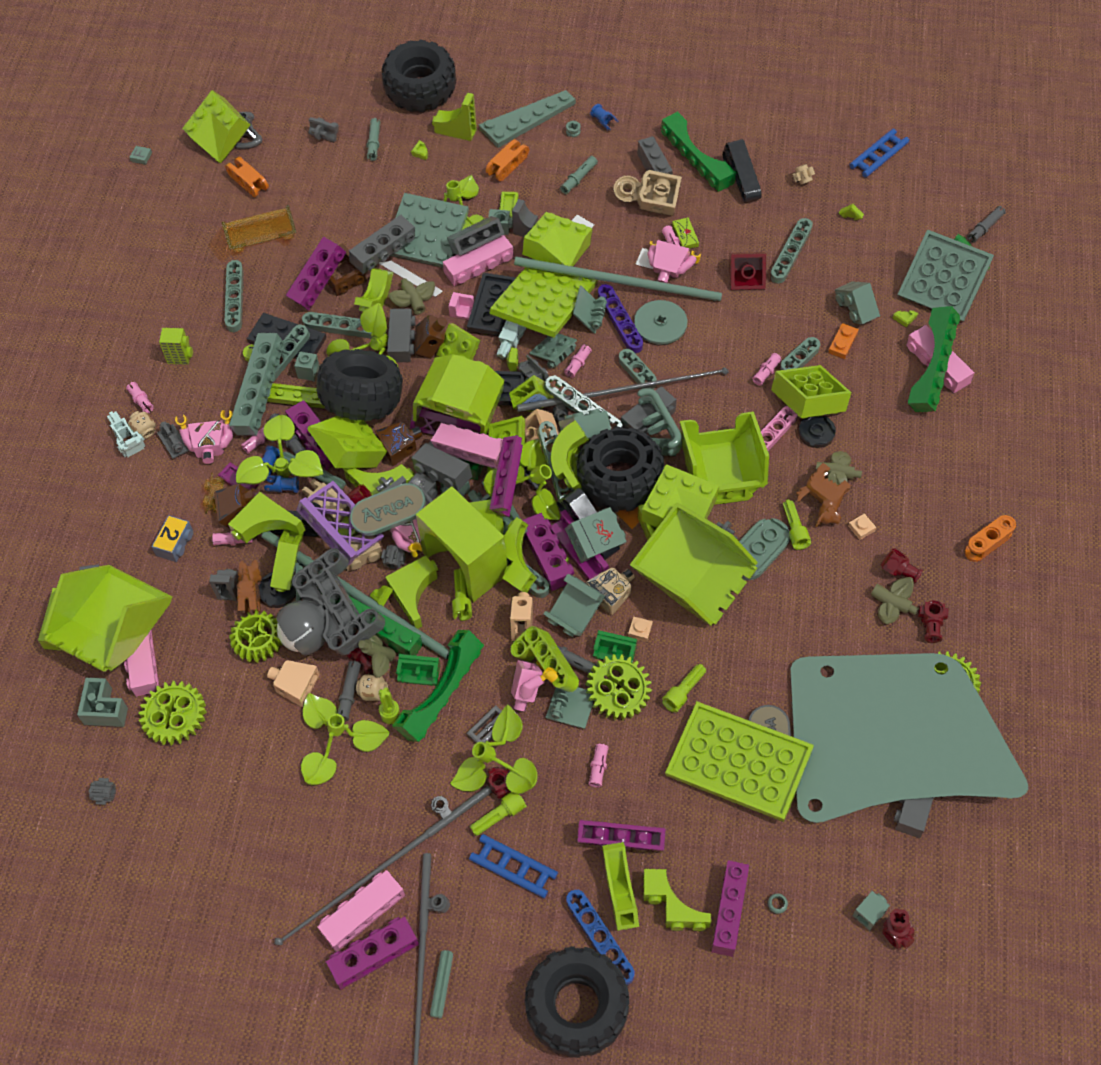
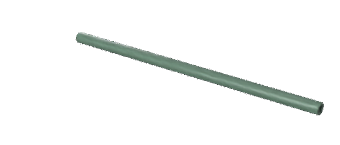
[514,257,722,301]
[262,531,450,659]

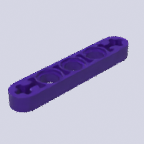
[598,284,643,353]

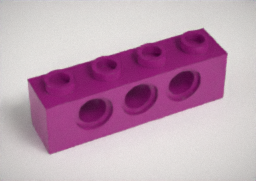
[286,237,346,310]
[285,400,333,470]
[522,513,575,591]
[577,820,666,852]
[711,860,749,957]
[326,916,419,990]

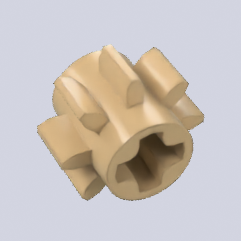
[792,164,815,184]

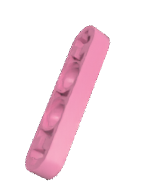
[761,406,797,451]

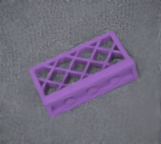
[296,481,384,565]

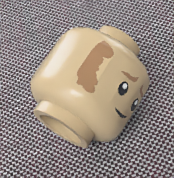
[128,411,156,439]
[356,674,388,701]

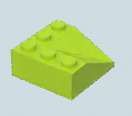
[182,90,250,163]
[522,212,592,267]
[771,365,852,418]
[307,416,387,468]
[641,464,719,528]

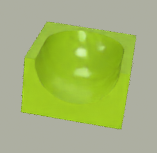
[416,487,507,603]

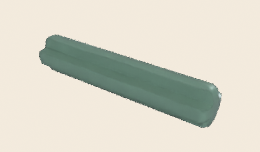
[430,950,453,1018]

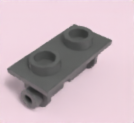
[518,354,548,381]
[157,421,190,459]

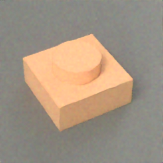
[848,513,876,540]
[628,617,653,642]

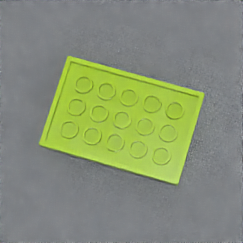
[490,259,598,338]
[665,702,814,822]

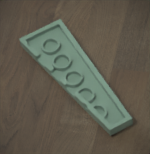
[479,90,576,148]

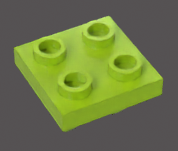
[437,323,480,360]

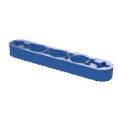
[567,889,634,985]

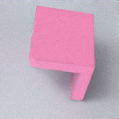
[449,292,474,320]

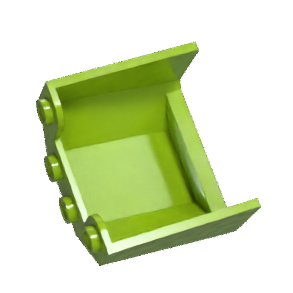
[413,354,505,434]
[680,412,769,505]

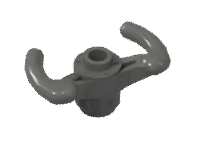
[235,112,262,149]

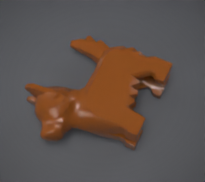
[796,463,851,527]
[237,560,262,614]

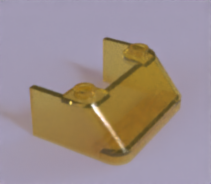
[221,205,296,253]

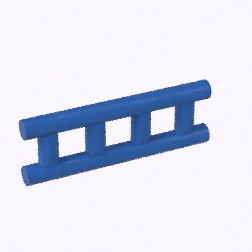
[849,128,910,178]
[469,834,558,899]

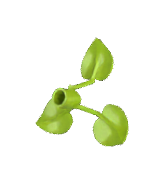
[443,175,485,229]
[326,303,399,368]
[236,415,323,484]
[483,439,560,521]
[301,693,389,785]
[450,705,538,794]

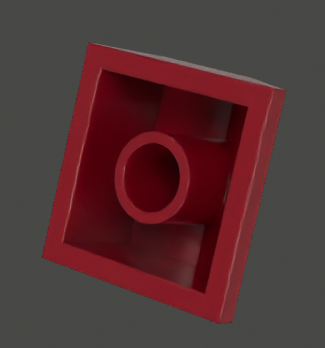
[729,252,766,290]

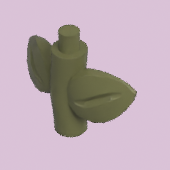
[389,278,435,315]
[816,451,862,485]
[871,577,919,624]
[358,634,395,678]

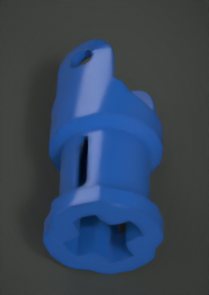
[590,104,619,130]
[262,446,280,476]
[264,476,299,493]

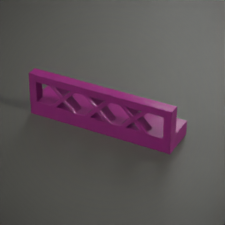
[410,407,481,435]
[489,435,523,517]
[550,510,609,580]

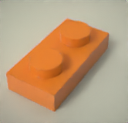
[828,323,859,359]

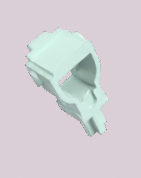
[496,320,526,359]
[107,411,145,457]

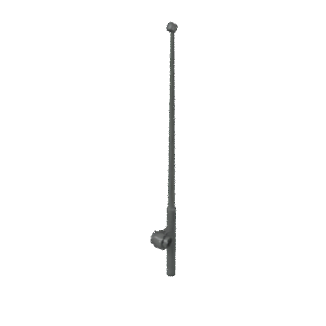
[516,367,729,421]
[274,786,492,945]
[414,853,450,1065]

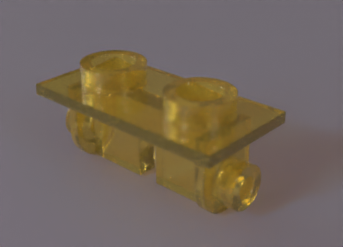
[202,473,224,514]

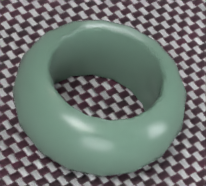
[768,893,788,914]

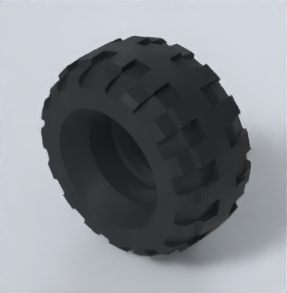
[382,40,456,112]
[316,349,403,421]
[577,427,664,512]
[525,946,629,1058]

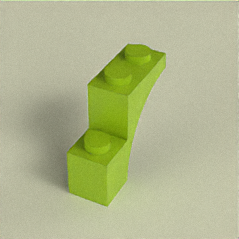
[502,517,537,593]
[602,842,639,930]
[644,869,711,931]

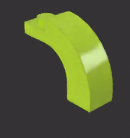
[354,268,393,312]
[551,420,589,489]

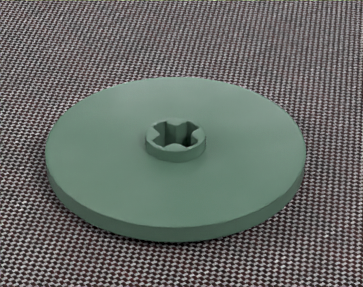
[634,300,687,344]

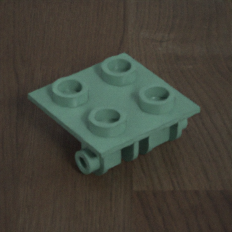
[573,286,607,334]
[529,333,577,369]
[546,687,594,729]

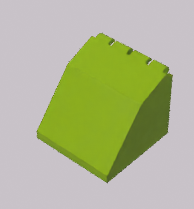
[630,502,758,626]
[42,565,172,672]

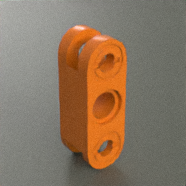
[486,139,529,181]
[225,157,269,197]
[965,515,1016,562]

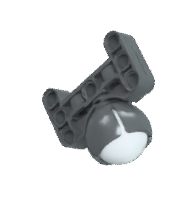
[276,548,385,656]

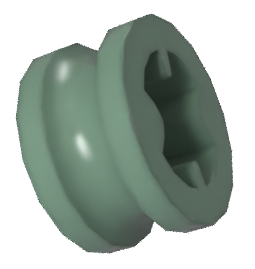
[566,121,581,137]

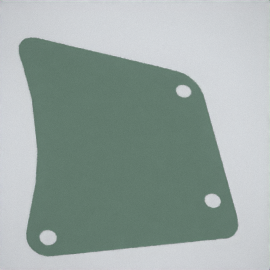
[791,653,1028,823]

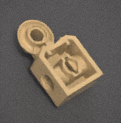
[614,170,682,216]

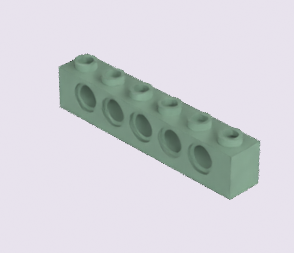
[229,333,284,436]

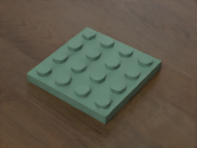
[390,193,469,267]
[897,229,994,322]

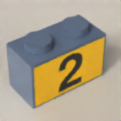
[151,515,193,562]

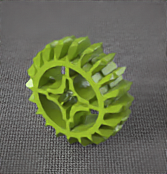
[229,611,282,663]

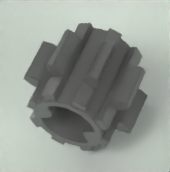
[381,545,406,569]
[89,778,116,805]

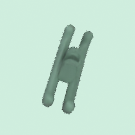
[637,388,682,456]

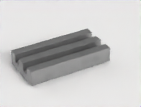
[467,706,502,743]

